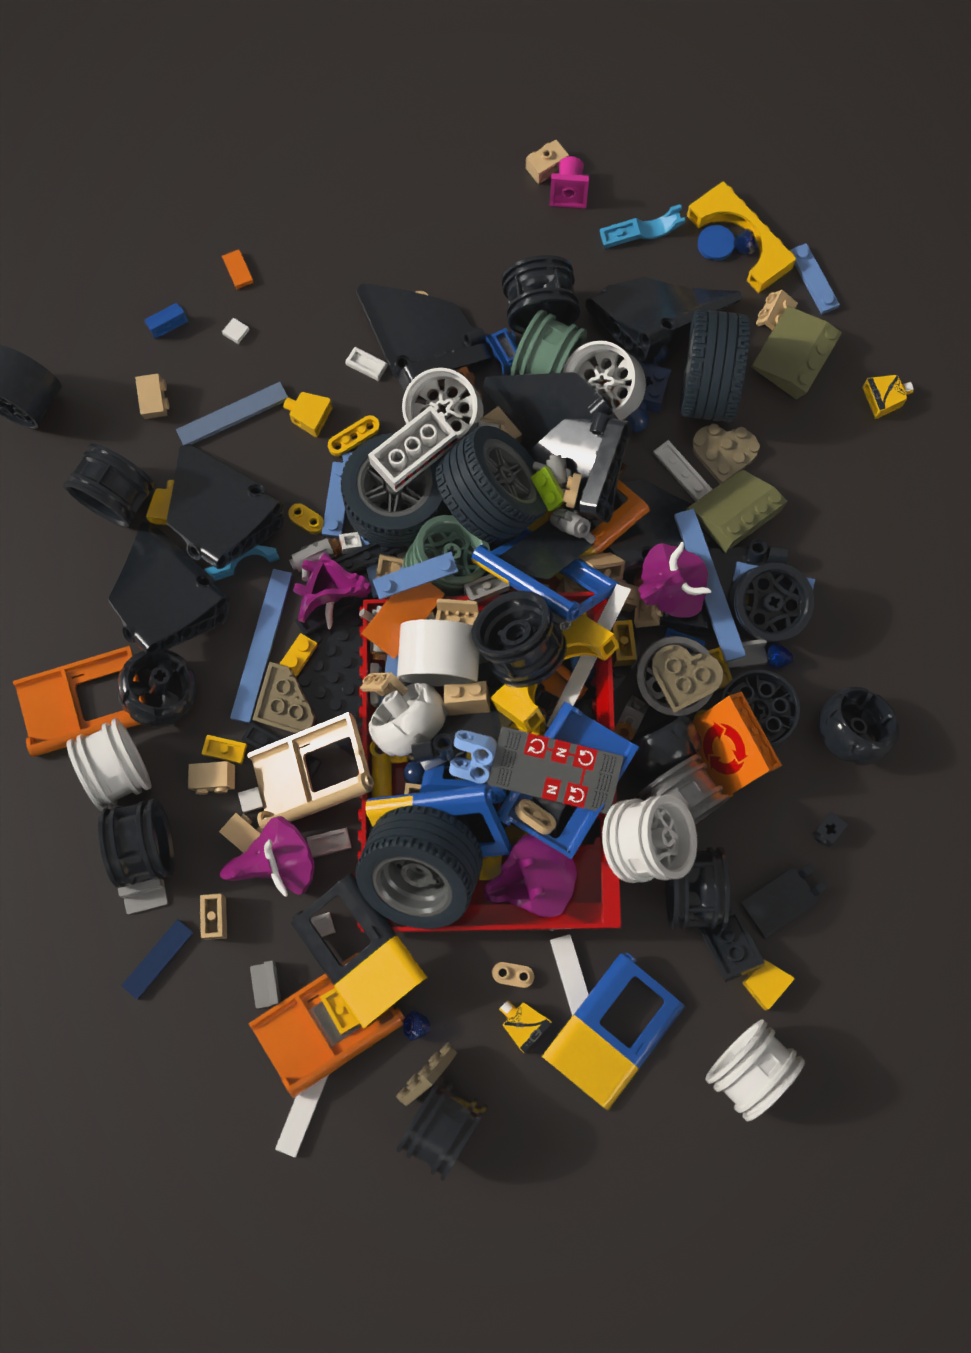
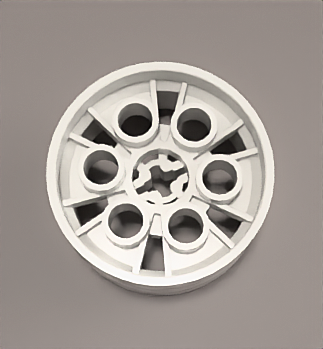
[563,341,646,420]
[402,368,484,442]
[397,620,479,687]

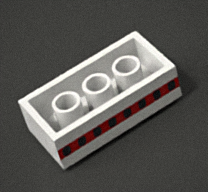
[368,405,458,492]

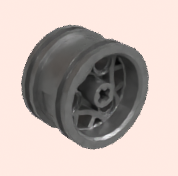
[636,636,713,716]
[634,754,730,824]

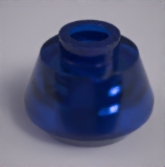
[734,229,756,255]
[767,643,793,669]
[403,1010,430,1041]

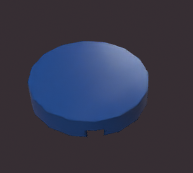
[697,225,735,261]

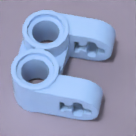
[449,730,497,784]

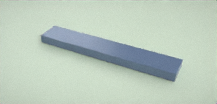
[176,382,288,445]

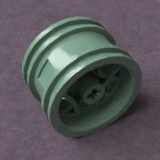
[511,310,587,375]
[402,515,490,597]

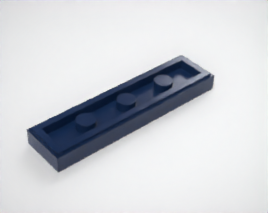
[121,919,194,1000]

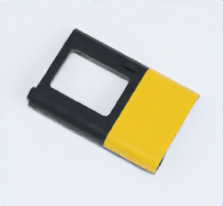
[291,873,427,1029]

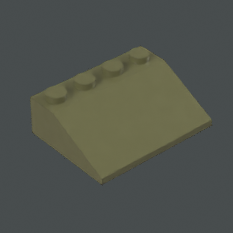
[751,306,842,400]
[686,469,787,553]

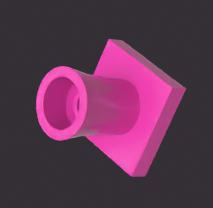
[550,156,589,208]

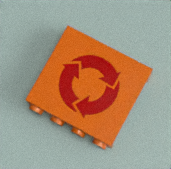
[692,692,782,797]

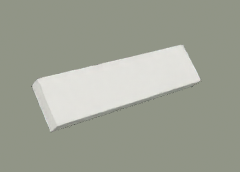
[653,440,713,502]
[550,934,589,1016]
[275,1075,329,1157]

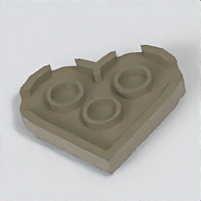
[693,424,760,484]
[652,645,723,713]
[396,1042,457,1106]

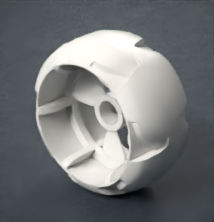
[369,682,448,756]

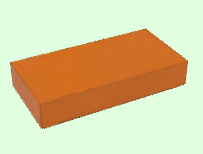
[222,249,254,290]

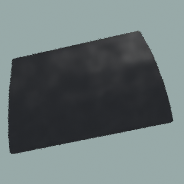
[499,520,594,579]

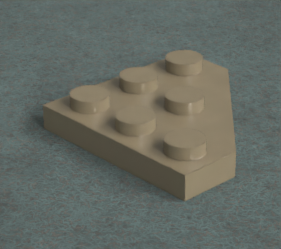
[252,662,316,734]

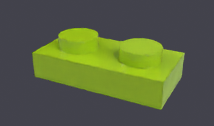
[530,466,565,512]

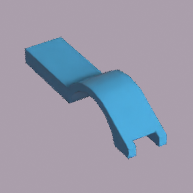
[599,204,685,249]
[203,545,280,581]

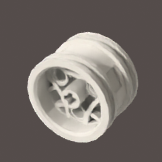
[67,718,151,811]
[603,794,697,883]
[705,1019,805,1121]

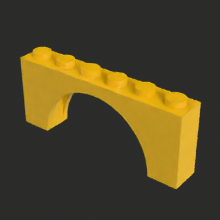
[687,181,796,293]
[490,614,620,733]

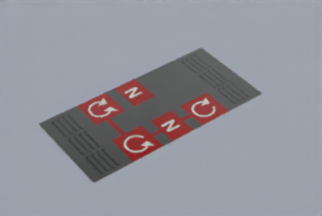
[488,726,624,814]

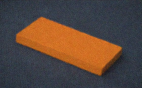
[361,582,445,659]

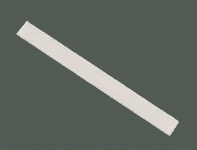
[546,584,631,727]

